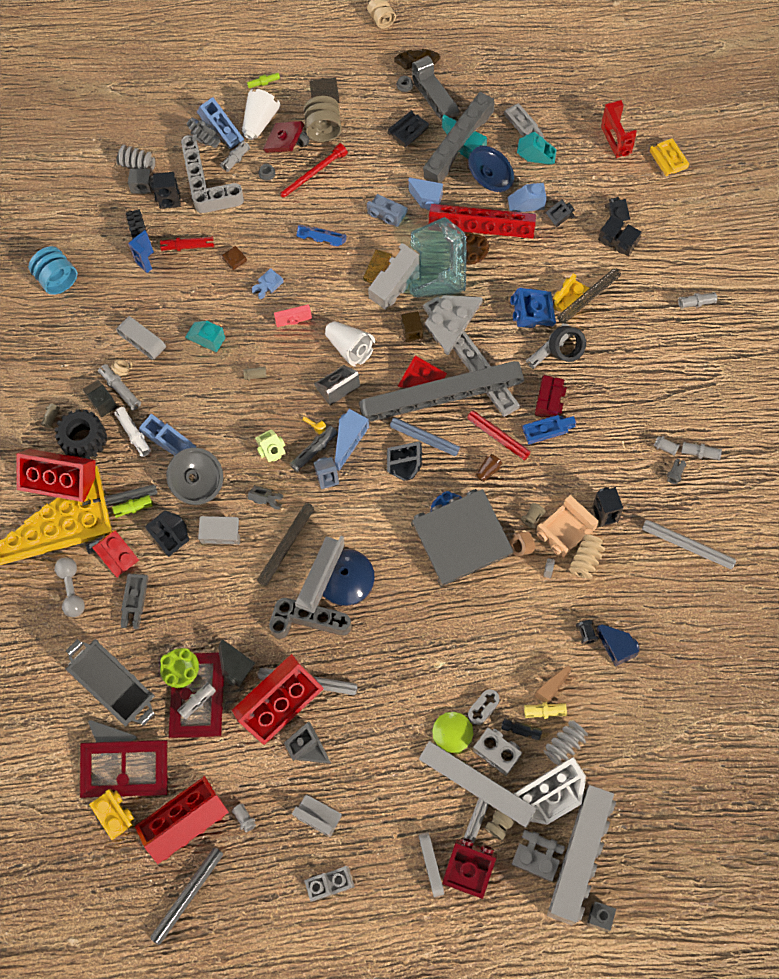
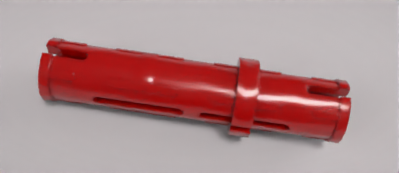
[160,236,214,251]

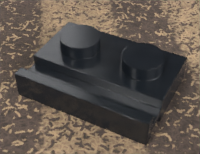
[388,110,429,148]

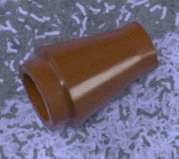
[475,454,503,482]

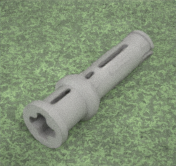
[526,323,574,369]

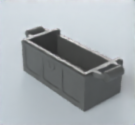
[65,638,155,727]

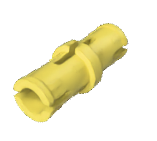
[524,702,567,719]

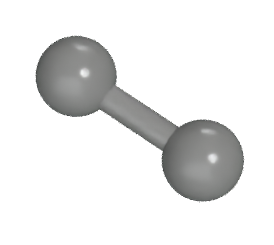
[54,557,85,617]

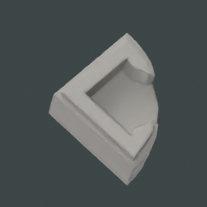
[544,558,555,578]

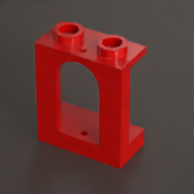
[601,100,637,158]

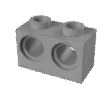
[473,728,522,776]

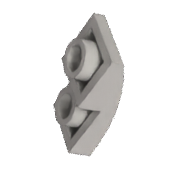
[304,866,355,902]

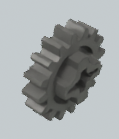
[186,117,221,148]

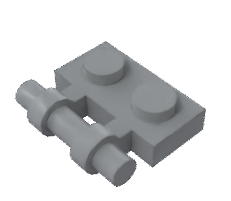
[511,830,565,882]

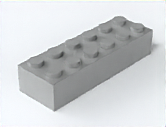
[547,785,616,926]

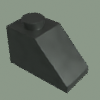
[82,380,117,417]
[218,639,255,687]

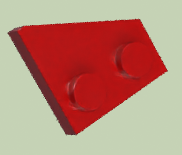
[398,355,447,388]

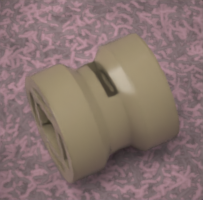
[485,810,514,841]

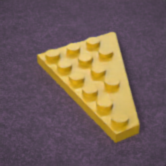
[0,466,112,565]

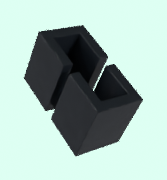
[598,215,642,257]

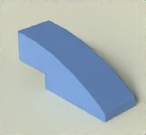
[139,414,197,456]

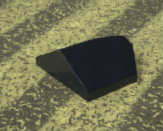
[387,441,422,481]
[144,510,189,557]

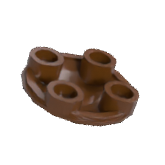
[454,232,489,265]

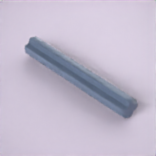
[390,418,460,456]

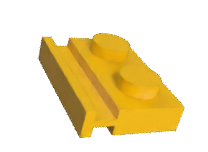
[649,138,689,177]

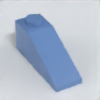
[197,97,244,149]
[335,409,369,471]

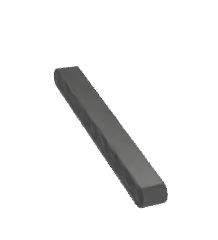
[359,361,524,422]

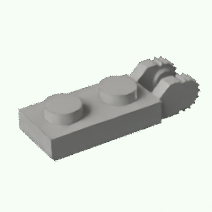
[504,103,544,139]

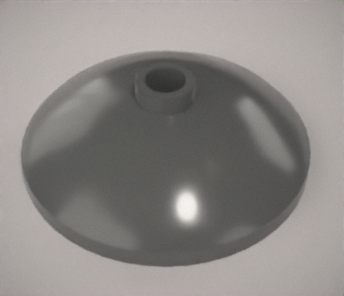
[166,448,223,505]

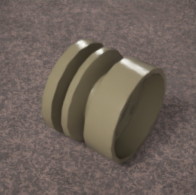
[304,96,342,142]

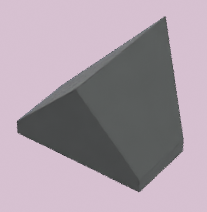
[284,722,331,764]

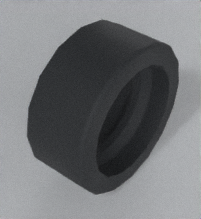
[549,326,586,362]

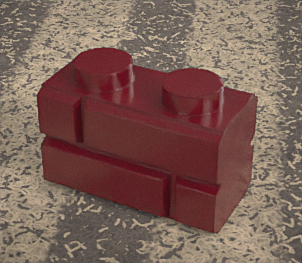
[535,375,567,418]

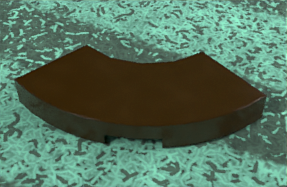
[394,49,440,70]

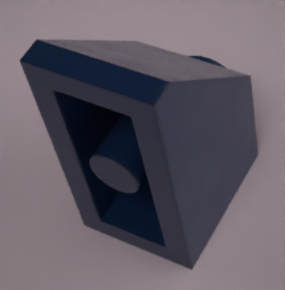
[596,624,640,667]

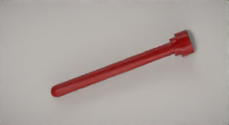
[280,143,348,198]

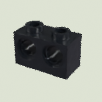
[151,172,181,209]
[592,487,624,527]

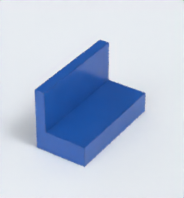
[128,230,154,273]

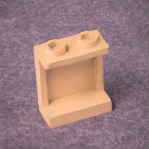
[536,495,599,558]

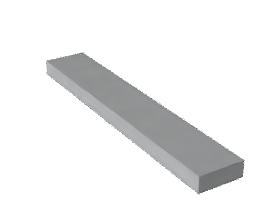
[419,741,537,827]

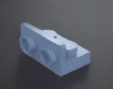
[367,194,408,227]

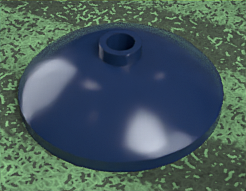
[468,146,514,192]
[322,549,375,606]

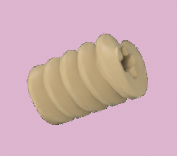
[569,535,605,579]

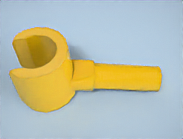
[303,417,327,435]

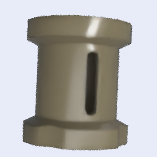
[521,503,546,529]

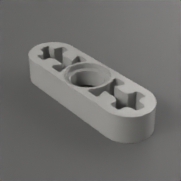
[418,832,444,897]

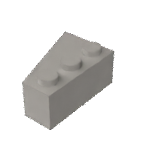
[368,243,420,310]

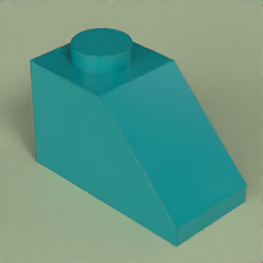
[185,321,226,353]

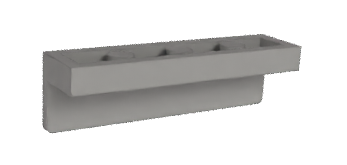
[295,535,344,613]

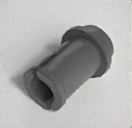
[666,459,687,484]

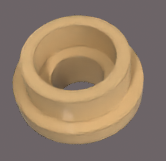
[111,359,129,376]

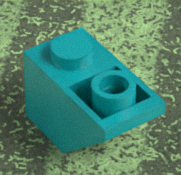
[517,131,557,164]

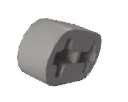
[468,689,499,725]

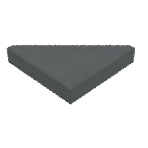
[88,720,138,757]

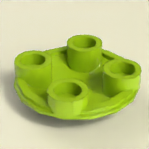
[160,648,199,688]
[432,712,473,753]

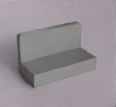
[198,516,240,545]
[292,795,342,837]

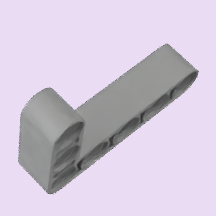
[181,135,244,213]

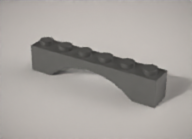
[423,92,494,183]

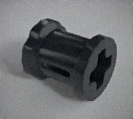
[576,620,599,645]

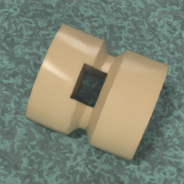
[367,0,396,29]

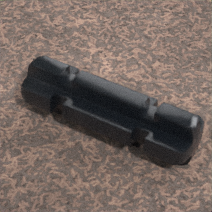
[501,718,542,740]

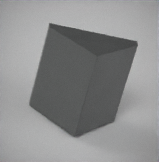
[314,365,360,405]

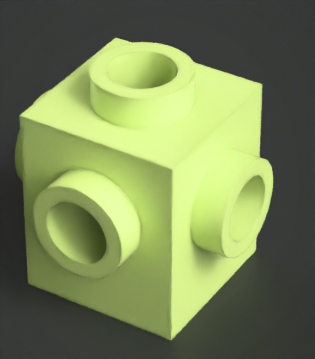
[255,429,285,462]

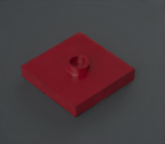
[263,121,305,153]

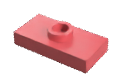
[274,304,312,327]

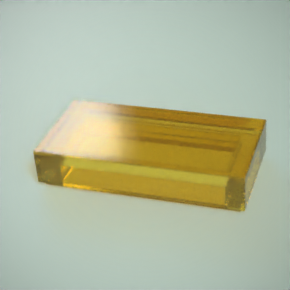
[363,249,392,283]

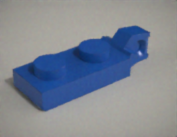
[296,225,347,246]
[522,415,576,445]

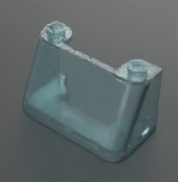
[409,217,466,298]

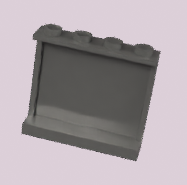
[411,489,513,587]

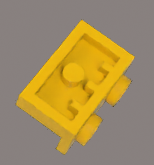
[553,273,591,318]
[89,789,134,840]

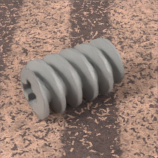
[116,144,155,173]
[543,720,588,765]

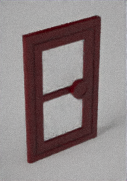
[168,652,224,739]
[80,740,168,798]

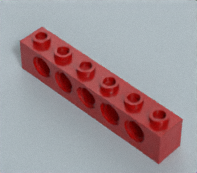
[428,204,536,239]

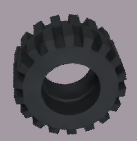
[55,409,107,459]

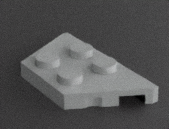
[425,295,483,355]

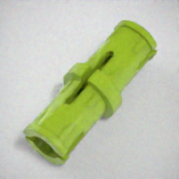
[112,495,153,518]

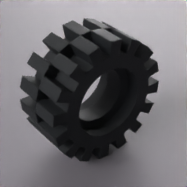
[126,209,147,239]

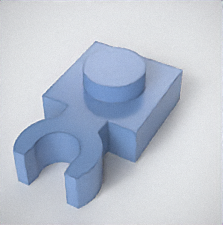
[251,268,284,300]

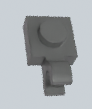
[248,485,284,509]

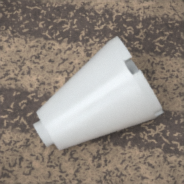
[242,89,280,140]
[325,321,375,366]

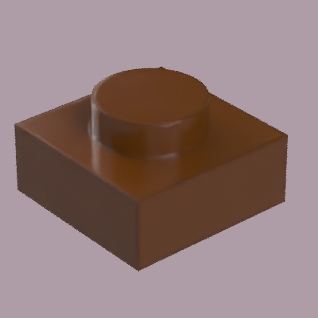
[222,246,247,270]

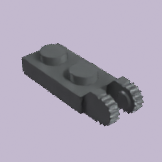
[121,573,149,629]

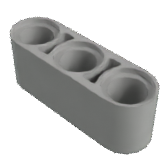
[116,316,166,360]

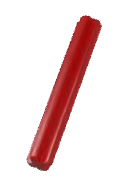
[467,410,531,460]

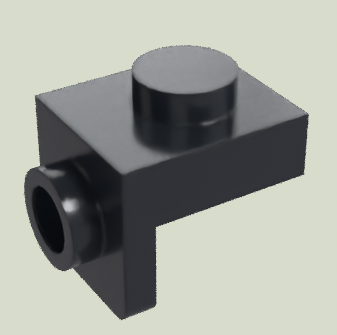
[605,197,630,221]

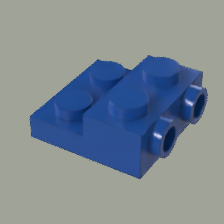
[510,288,556,328]

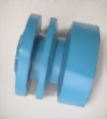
[28,246,78,295]

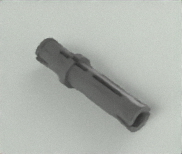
[289,425,338,472]

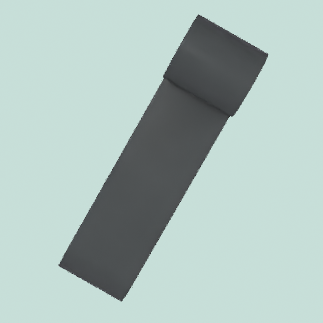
[412,56,460,121]
[269,598,352,639]

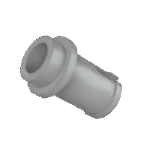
[654,436,679,456]
[232,803,256,832]

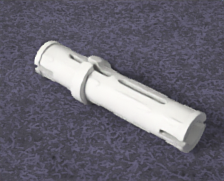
[114,407,151,457]

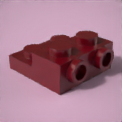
[442,837,497,899]

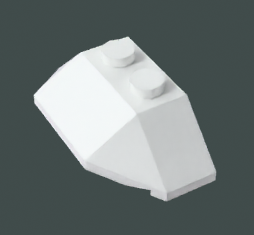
[514,757,586,825]

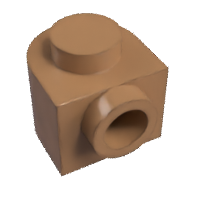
[509,531,535,556]

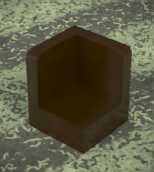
[401,311,423,342]

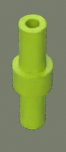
[247,73,280,88]

